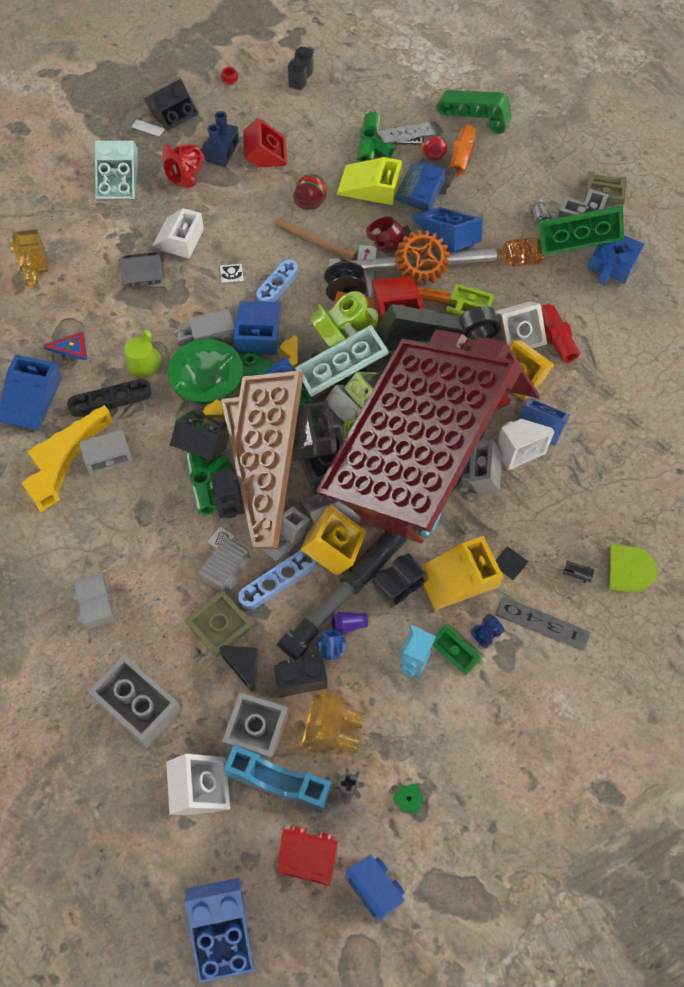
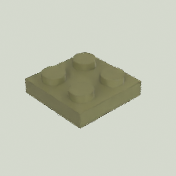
[185,590,254,658]

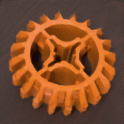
[395,230,450,286]

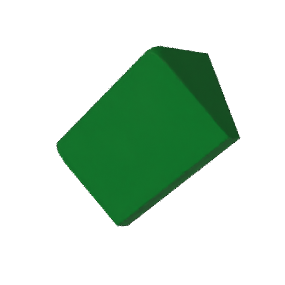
[432,624,484,675]

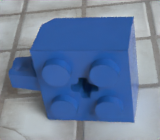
[588,235,645,285]

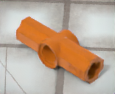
[448,124,477,177]

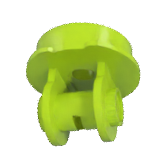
[310,291,380,348]

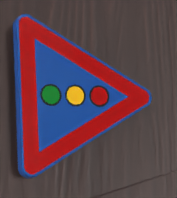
[43,332,87,361]

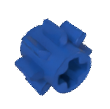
[317,630,346,660]

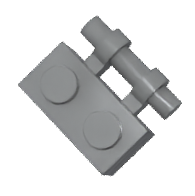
[460,439,502,494]

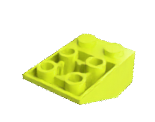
[337,157,402,205]

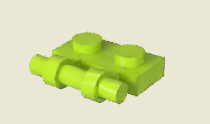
[445,283,495,316]

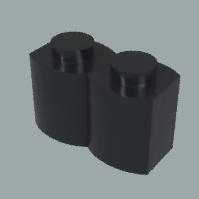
[288,46,313,90]
[372,553,428,608]

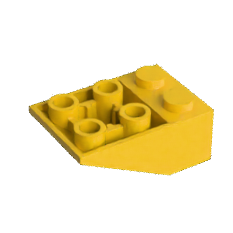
[421,536,503,611]

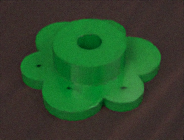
[393,784,424,814]

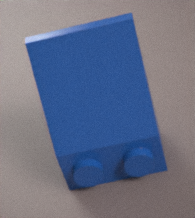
[412,207,483,252]

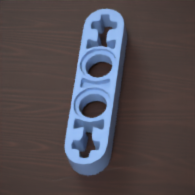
[238,550,318,610]

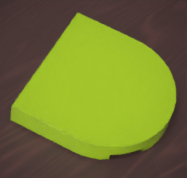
[608,544,657,593]

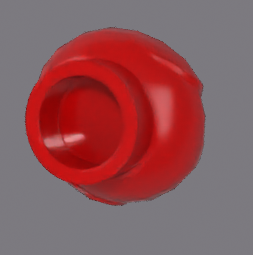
[421,136,447,160]

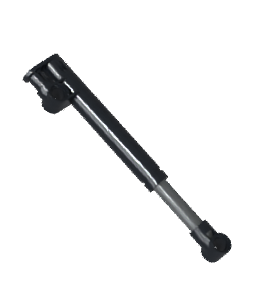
[277,470,465,661]

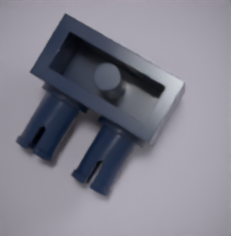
[202,111,239,167]

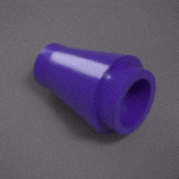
[331,611,368,635]

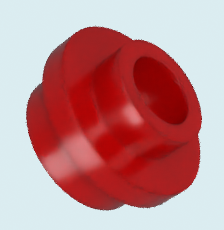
[220,67,238,84]

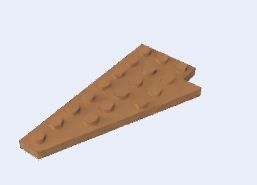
[222,370,304,550]

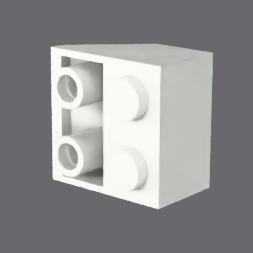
[152,208,204,259]
[316,385,362,438]

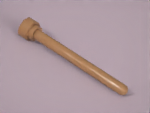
[275,218,359,261]

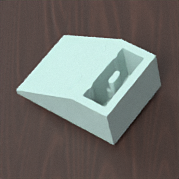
[95,141,138,199]

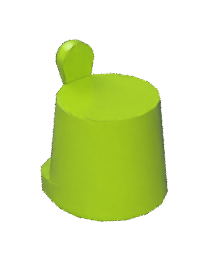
[124,330,162,378]

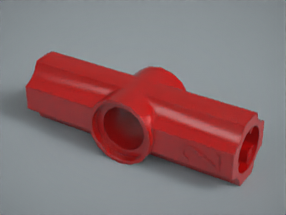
[541,303,580,364]

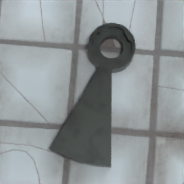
[376,304,501,351]

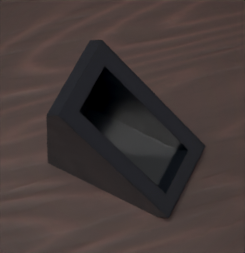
[219,645,259,692]

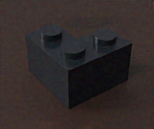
[211,469,245,518]

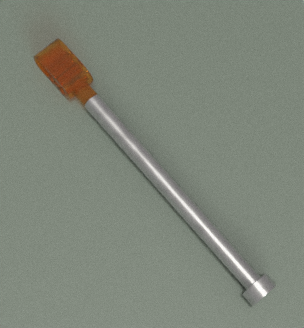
[329,238,544,272]

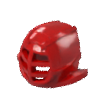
[162,144,204,188]

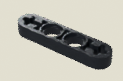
[67,379,152,417]

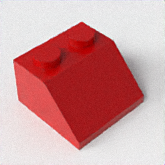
[243,118,287,167]

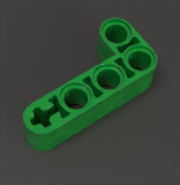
[436,90,512,134]

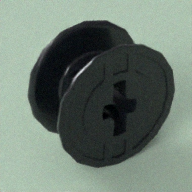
[324,261,366,301]

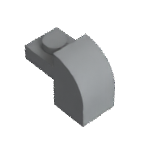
[262,506,311,561]

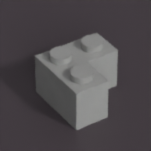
[557,189,608,218]

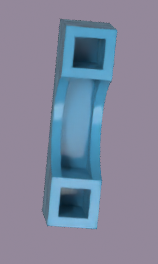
[223,745,331,813]

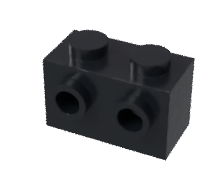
[274,655,327,698]

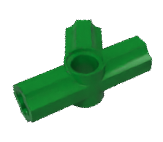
[357,111,396,162]
[186,452,234,516]

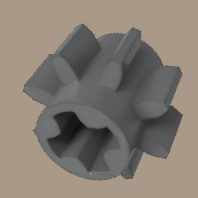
[332,768,364,804]

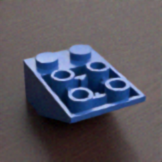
[234,301,281,355]
[0,354,62,431]
[185,877,254,983]

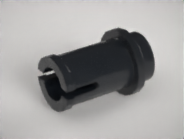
[563,560,595,583]

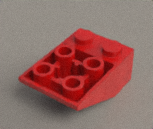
[371,276,424,321]
[277,826,338,886]

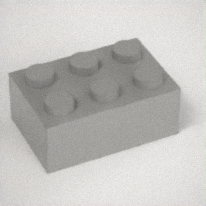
[88,655,182,749]

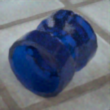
[470,614,505,648]

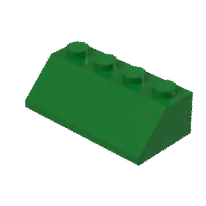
[538,205,624,256]

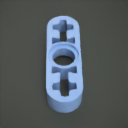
[256,260,298,302]

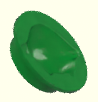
[168,339,243,404]

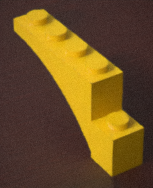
[21,405,113,512]

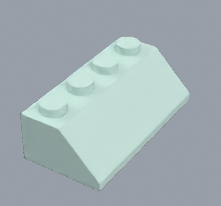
[295,325,389,397]

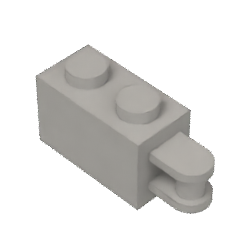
[174,309,235,347]

